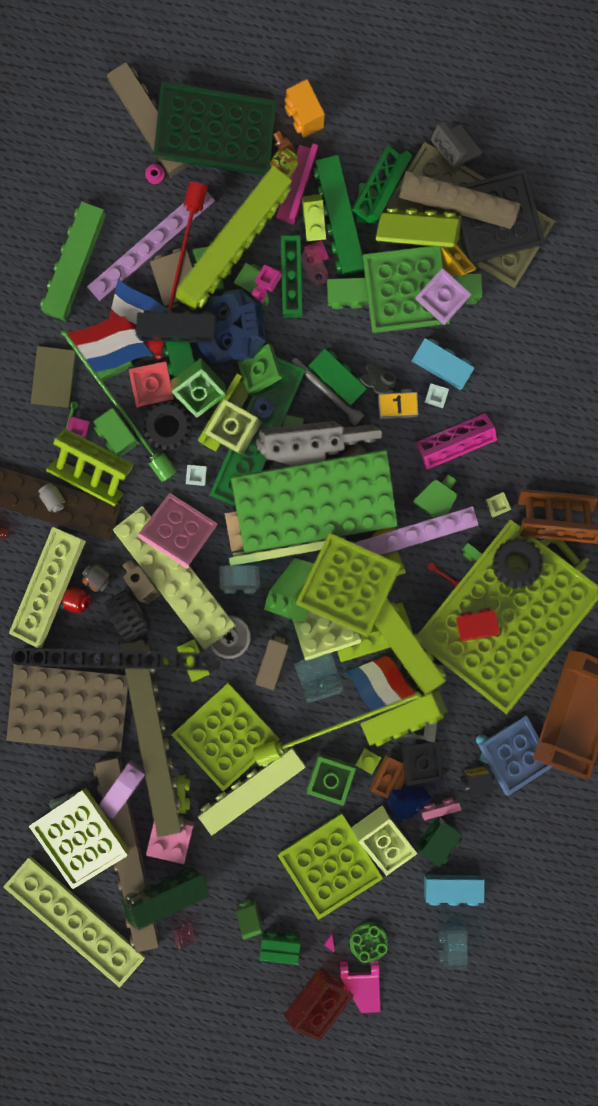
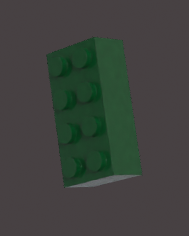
[121,867,210,931]

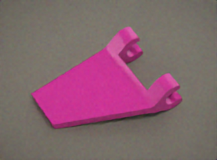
[340,960,380,1013]

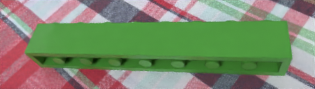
[327,274,482,309]

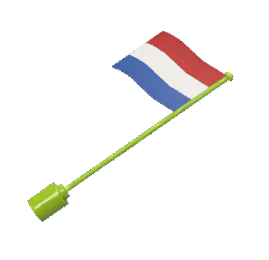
[253,656,421,766]

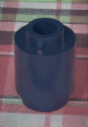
[254,398,274,420]

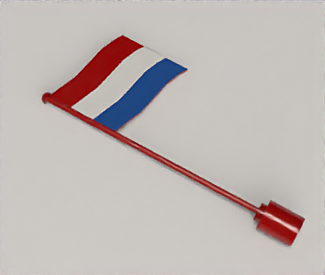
[109,182,208,359]

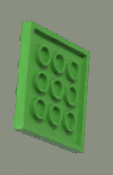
[362,246,450,333]

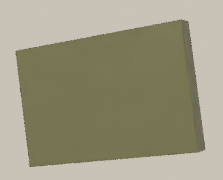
[31,346,76,408]

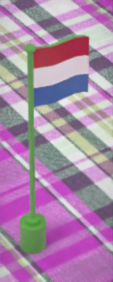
[61,317,177,482]

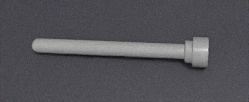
[291,358,365,426]

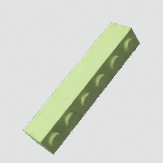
[198,746,306,836]

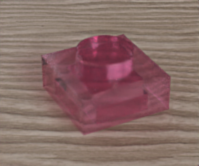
[172,923,195,949]

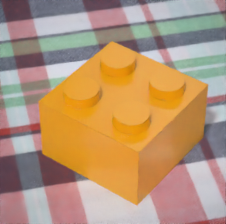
[284,80,325,138]

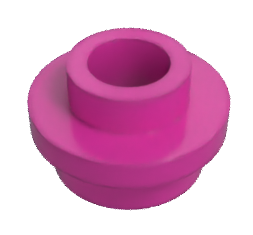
[145,164,165,184]

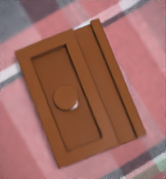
[369,755,405,802]

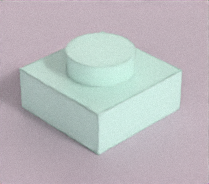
[424,384,449,408]
[186,465,207,486]

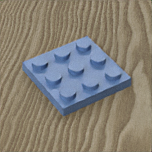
[478,716,552,796]

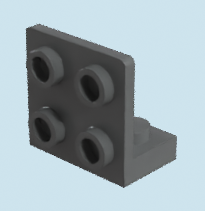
[431,122,482,169]

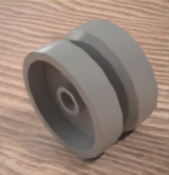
[210,615,251,659]

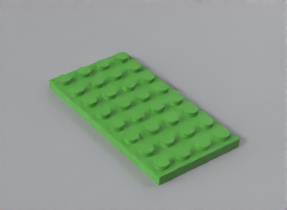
[231,449,397,553]

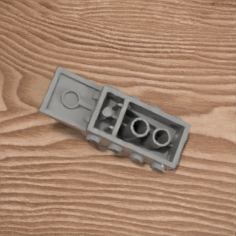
[256,421,382,466]

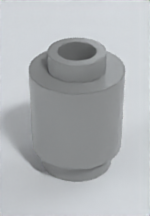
[38,483,66,513]

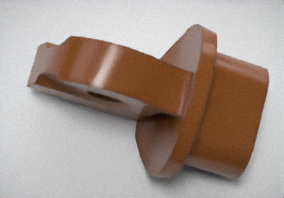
[273,130,296,154]

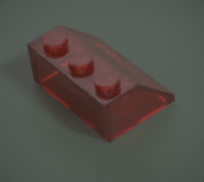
[284,969,354,1042]

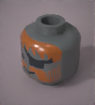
[81,563,111,592]

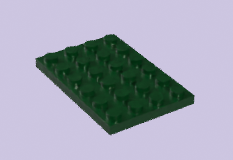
[153,81,276,176]

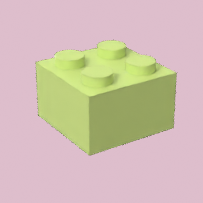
[205,399,262,456]

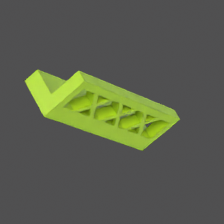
[198,374,249,452]

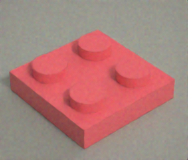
[128,362,175,408]

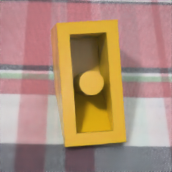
[440,244,476,276]

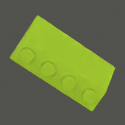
[376,207,461,247]
[337,602,413,662]

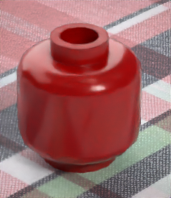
[61,586,91,613]

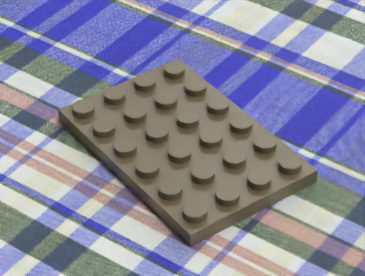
[6,664,128,752]

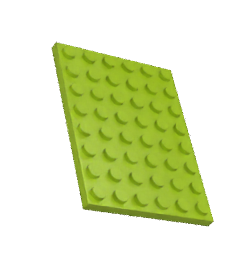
[417,519,598,714]

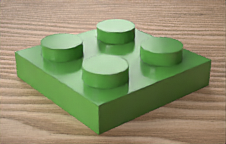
[238,343,283,396]

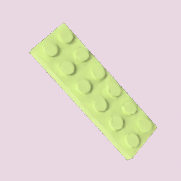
[9,527,86,648]

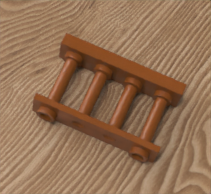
[518,489,598,544]

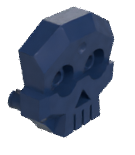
[196,289,266,365]

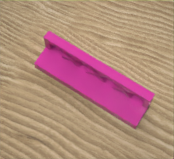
[276,144,318,225]
[415,413,497,470]

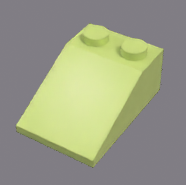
[351,805,417,876]

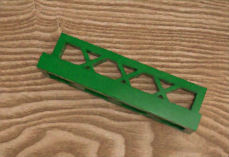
[352,145,412,223]

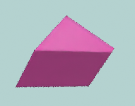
[324,931,335,952]

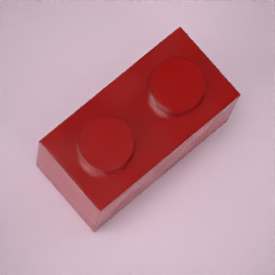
[456,608,500,642]

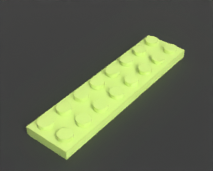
[113,506,236,650]
[4,856,146,988]

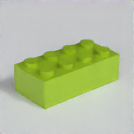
[360,690,448,746]

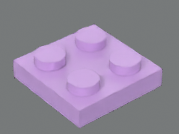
[415,268,471,325]

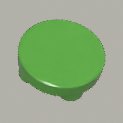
[350,922,388,963]

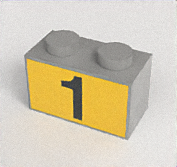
[377,389,418,419]

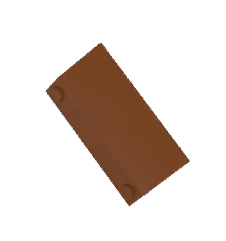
[533,650,598,780]

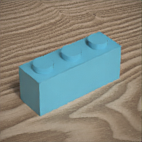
[412,338,474,390]
[424,875,484,906]

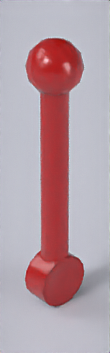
[428,563,460,587]

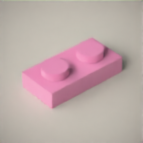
[420,798,461,820]

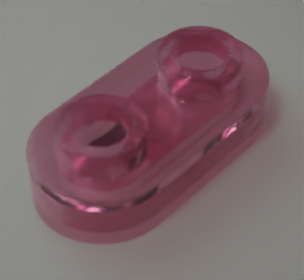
[301,248,328,286]

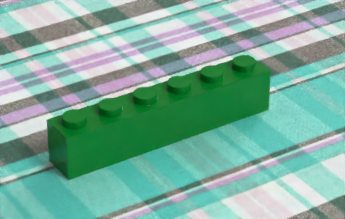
[313,155,364,277]

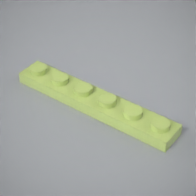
[229,538,344,566]

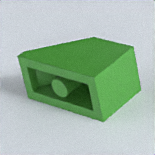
[234,263,269,306]
[236,899,263,939]

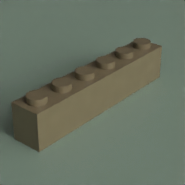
[106,62,190,178]
[399,171,520,229]

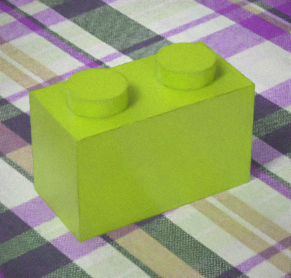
[302,194,326,241]

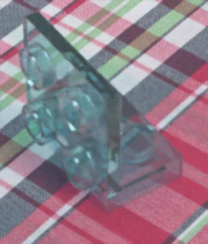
[294,653,344,704]

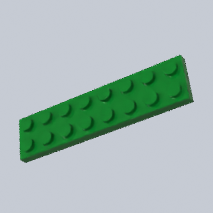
[209,357,306,507]

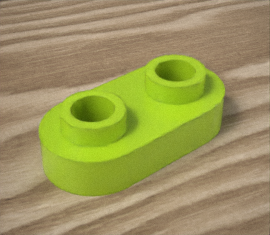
[177,775,190,814]

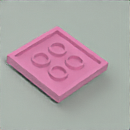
[138,493,218,568]

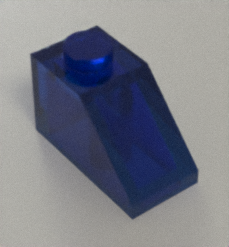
[385,786,432,821]

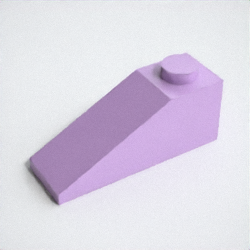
[99,760,145,819]

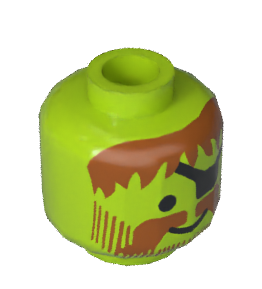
[270,148,298,178]

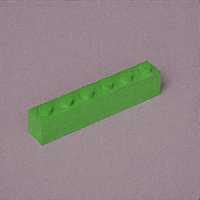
[40,202,106,321]

